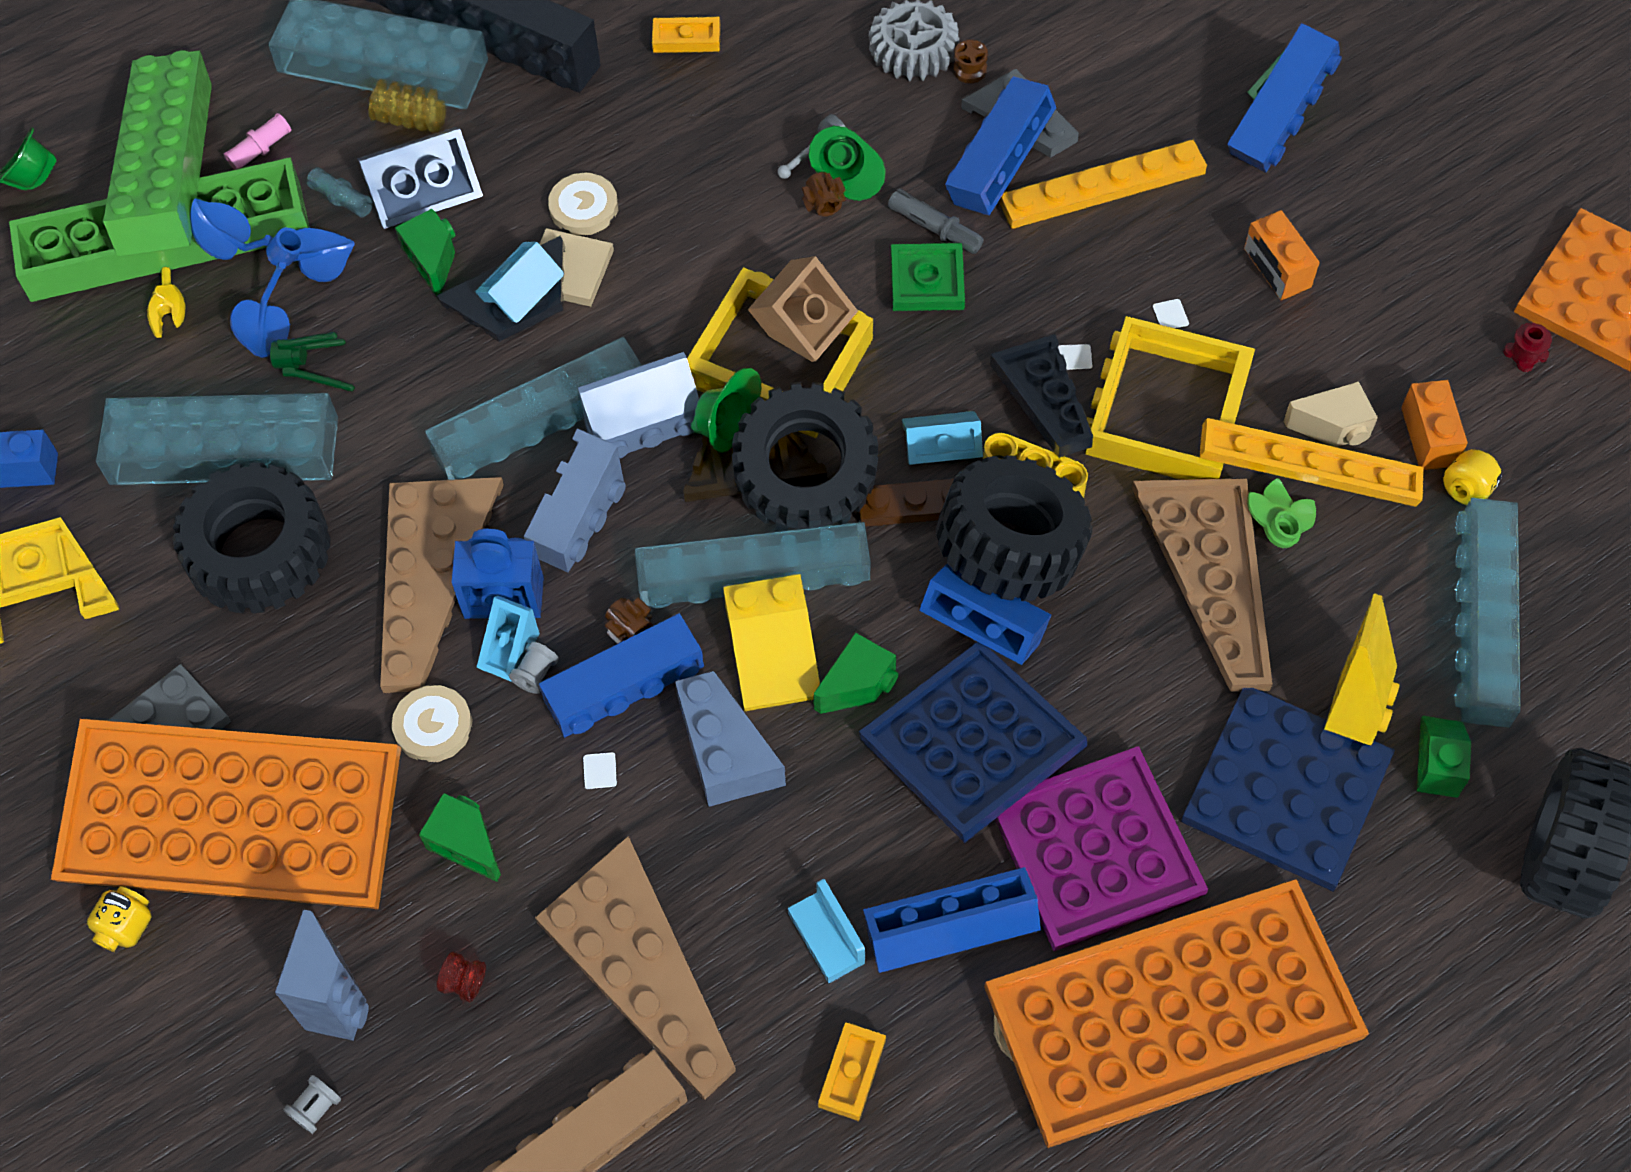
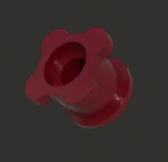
[1503,323,1552,372]

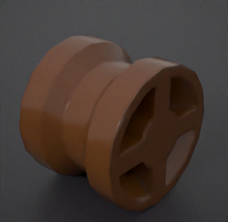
[953,40,988,83]

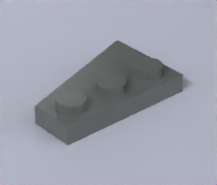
[961,69,1079,158]

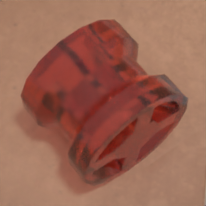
[437,951,486,1003]

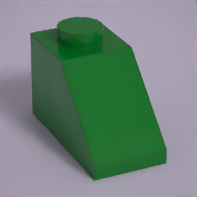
[395,208,455,296]
[814,633,899,714]
[1417,716,1471,798]
[419,793,501,882]

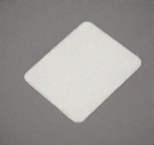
[1153,299,1189,328]
[1058,344,1092,370]
[583,752,617,789]

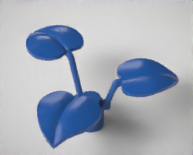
[190,198,355,358]

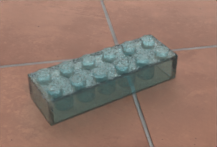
[268,0,488,110]
[96,393,338,485]

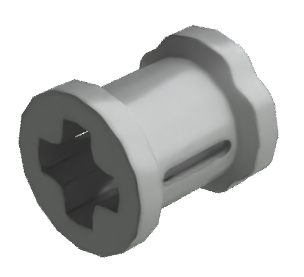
[509,642,559,694]
[283,1075,342,1134]

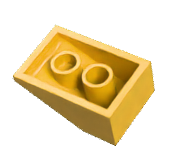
[723,574,820,712]
[1324,593,1400,746]

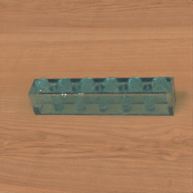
[425,337,642,480]
[1455,498,1521,728]
[635,522,871,608]

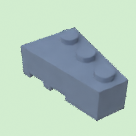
[524,428,626,572]
[675,671,786,807]

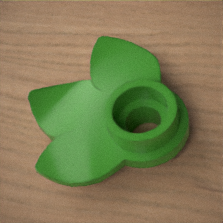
[1247,478,1316,548]

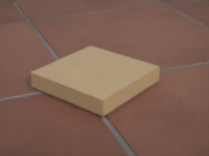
[539,228,614,307]

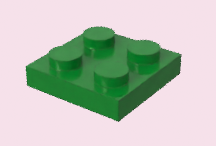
[891,243,965,311]

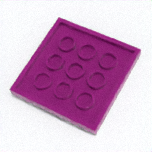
[995,746,1208,952]

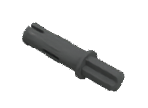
[888,189,984,254]

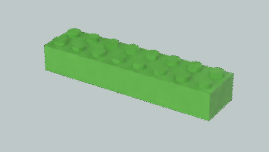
[103,50,212,257]
[9,157,309,302]

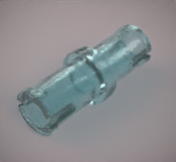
[307,167,373,217]

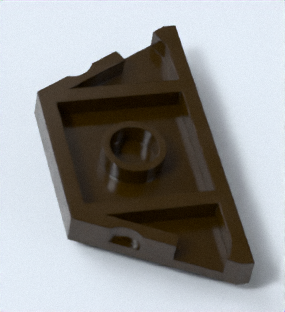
[683,433,827,502]

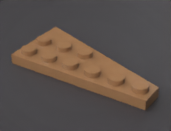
[380,477,504,693]
[1132,479,1272,692]
[535,836,736,1100]

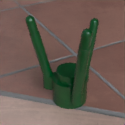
[270,332,355,391]

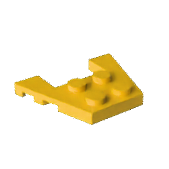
[0,517,119,643]

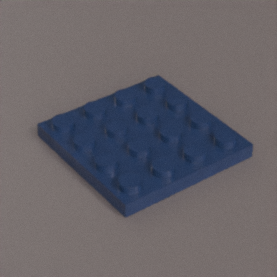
[859,642,1087,843]
[1181,688,1395,892]

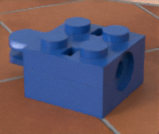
[451,529,544,619]

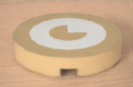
[548,173,618,236]
[392,685,473,762]

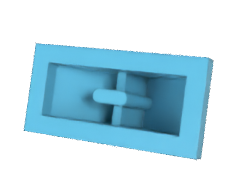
[477,595,539,681]

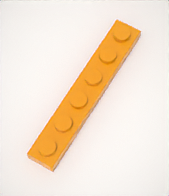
[999,140,1207,229]
[1199,418,1424,507]

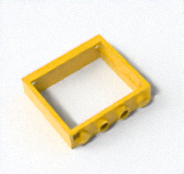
[687,267,873,438]
[1085,316,1255,480]

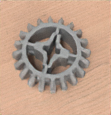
[869,0,959,82]

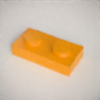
[652,17,720,53]
[818,1022,886,1121]

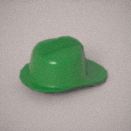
[809,126,886,201]
[0,127,56,190]
[691,368,762,452]

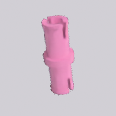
[223,113,292,170]

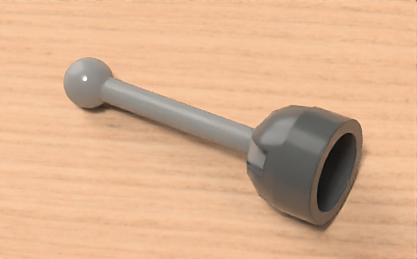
[777,114,845,179]

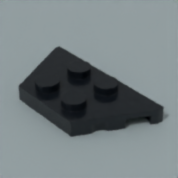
[438,235,565,342]

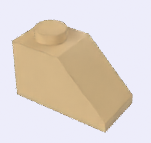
[1283,382,1378,447]

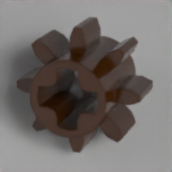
[802,172,846,216]
[605,597,653,644]

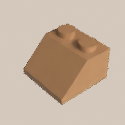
[748,256,858,362]

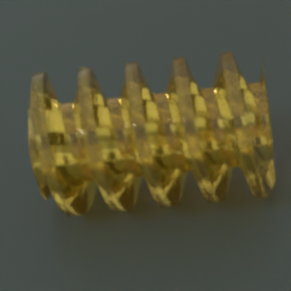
[368,78,446,134]

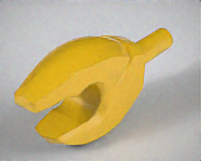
[147,267,186,338]

